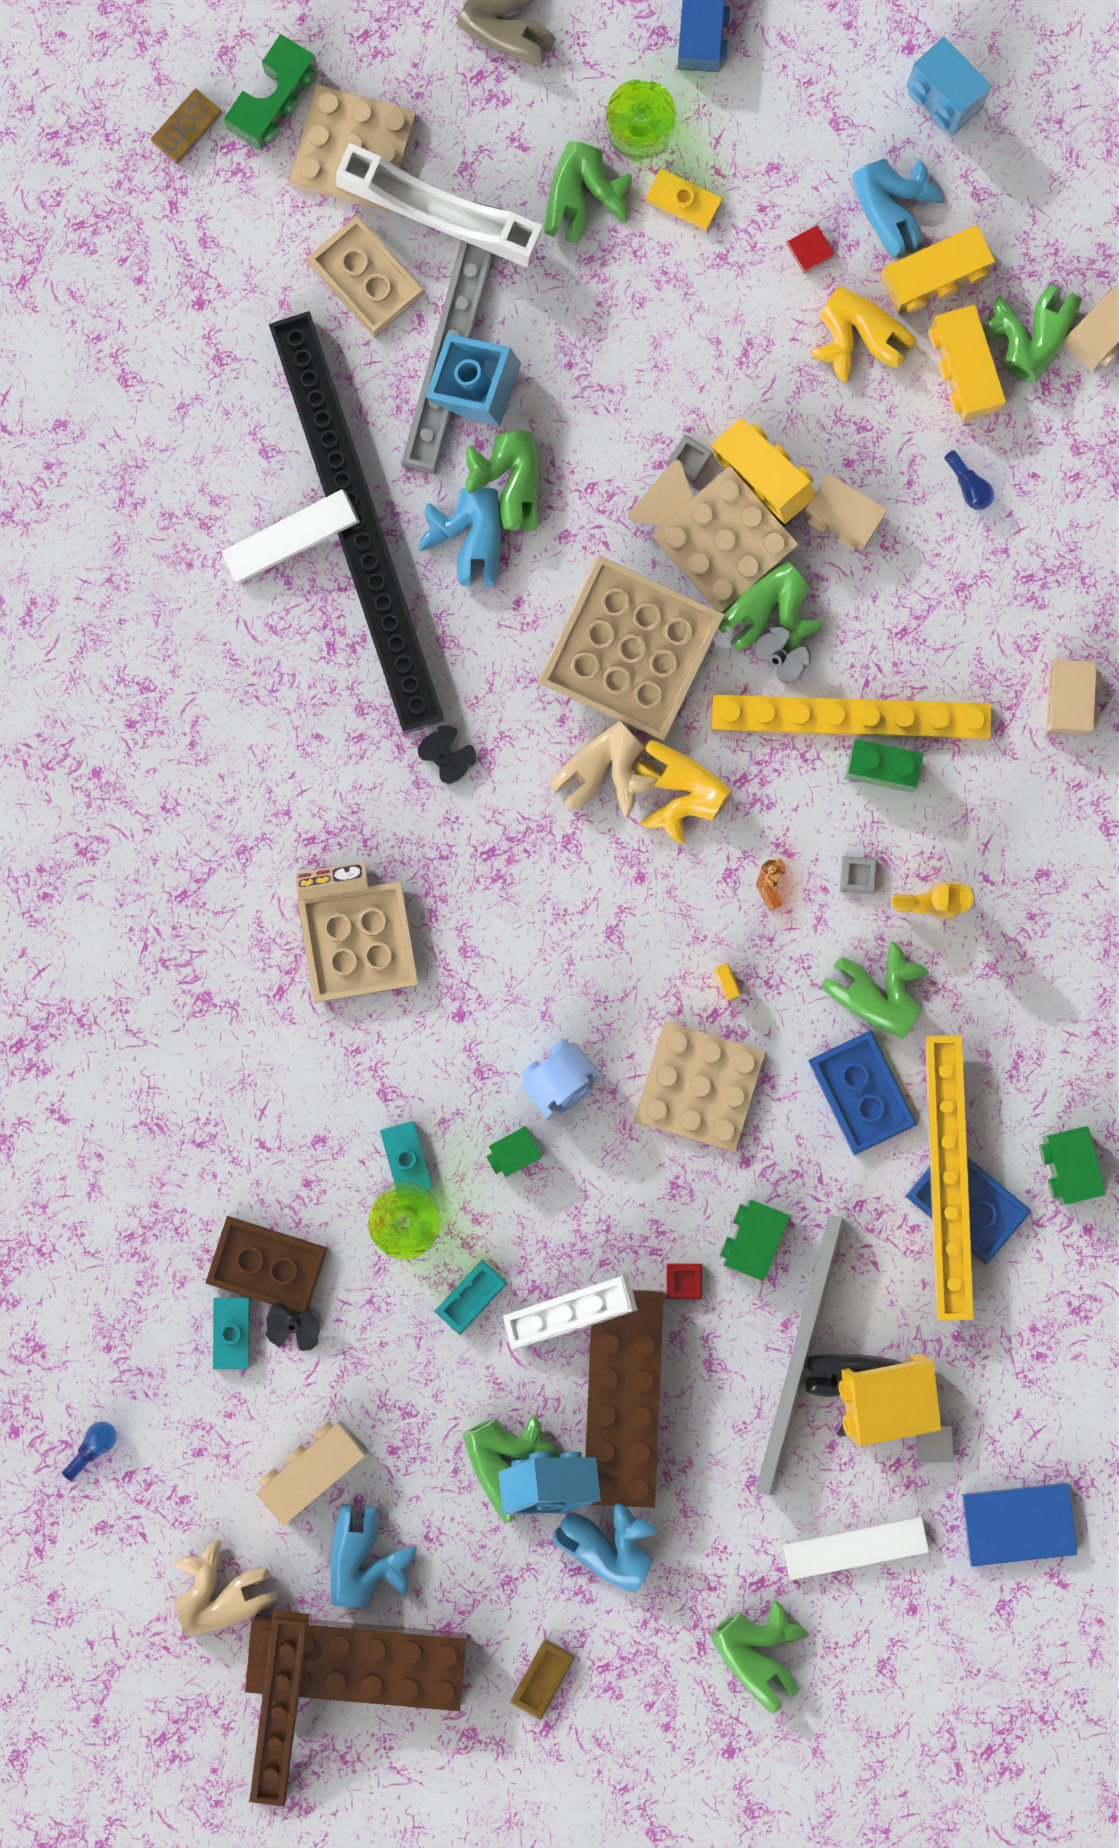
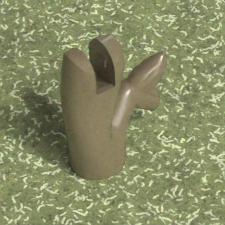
[456,0,556,67]

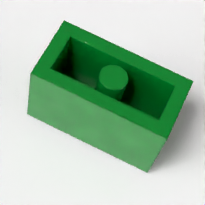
[844,739,924,793]
[1039,1126,1106,1205]
[719,1199,790,1281]

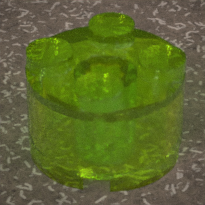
[606,79,676,161]
[368,1182,440,1260]

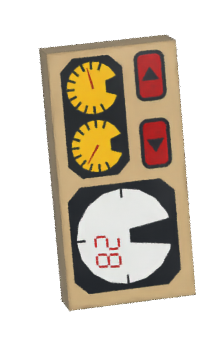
[296,862,368,901]

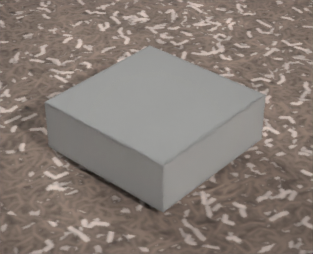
[666,434,714,484]
[839,856,878,895]
[916,1425,954,1463]

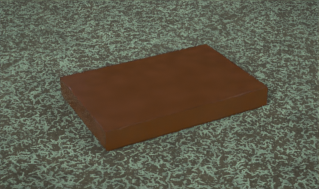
[205,1216,328,1314]

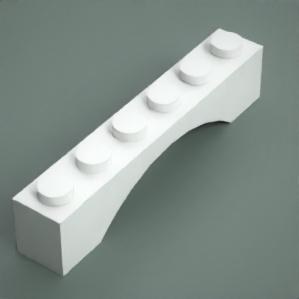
[336,143,543,268]

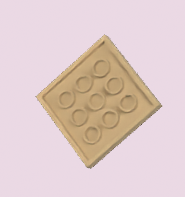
[537,554,725,741]

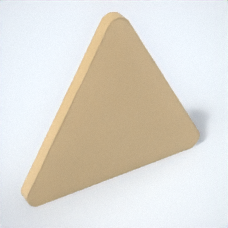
[628,460,693,526]

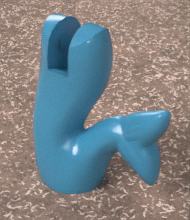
[852,159,945,259]
[419,487,501,587]
[552,1503,657,1593]
[330,1504,417,1608]

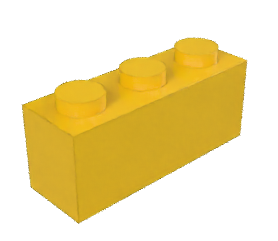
[880,225,995,313]
[928,304,1006,422]
[711,417,816,524]

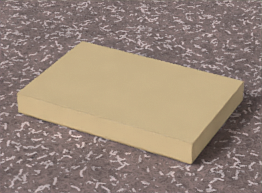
[306,214,426,338]

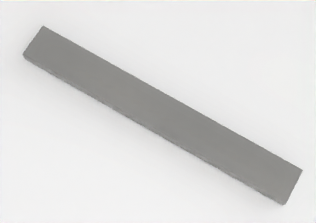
[401,201,505,475]
[756,1215,846,1495]

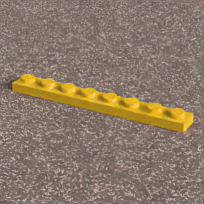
[711,695,991,740]
[925,1035,974,1321]

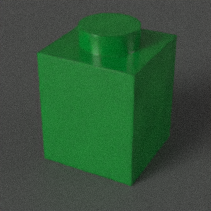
[486,1126,543,1177]

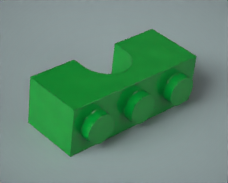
[224,34,318,151]

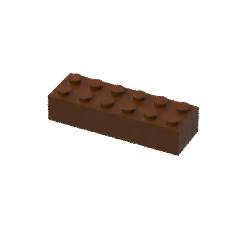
[585,1289,664,1508]
[245,1614,467,1711]

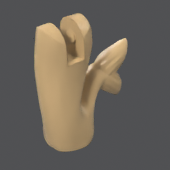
[549,720,657,818]
[174,1539,279,1637]

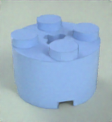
[521,1039,603,1120]

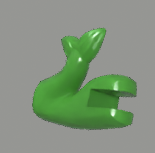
[544,141,632,243]
[983,284,1082,383]
[466,430,540,531]
[718,561,823,653]
[821,941,929,1039]
[463,1415,560,1523]
[710,1600,809,1714]

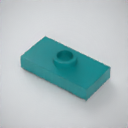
[380,1121,433,1198]
[434,1259,508,1335]
[213,1298,250,1369]

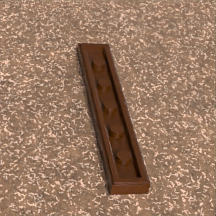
[249,1609,310,1807]

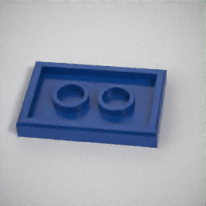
[807,1030,917,1155]
[905,1156,1032,1265]
[962,1483,1077,1567]

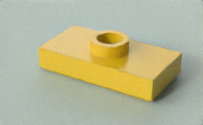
[645,168,722,232]

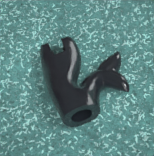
[805,1354,904,1436]

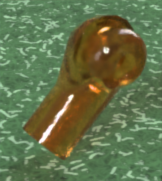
[756,858,786,912]

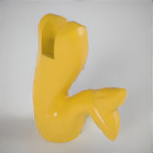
[810,286,917,384]
[632,740,733,843]
[890,881,975,919]

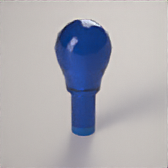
[944,450,994,510]
[62,1421,117,1481]

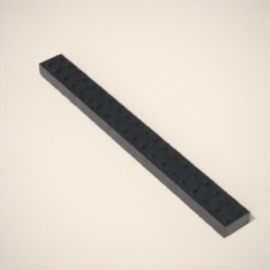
[269,311,445,735]

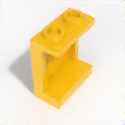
[839,1353,941,1446]

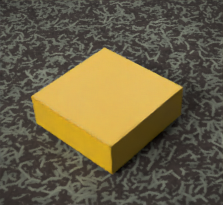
[714,963,741,1002]

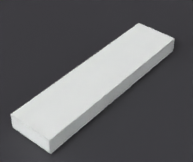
[221,489,360,584]
[503,1276,637,1350]
[782,1516,929,1581]

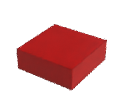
[787,225,834,274]
[666,1263,702,1299]

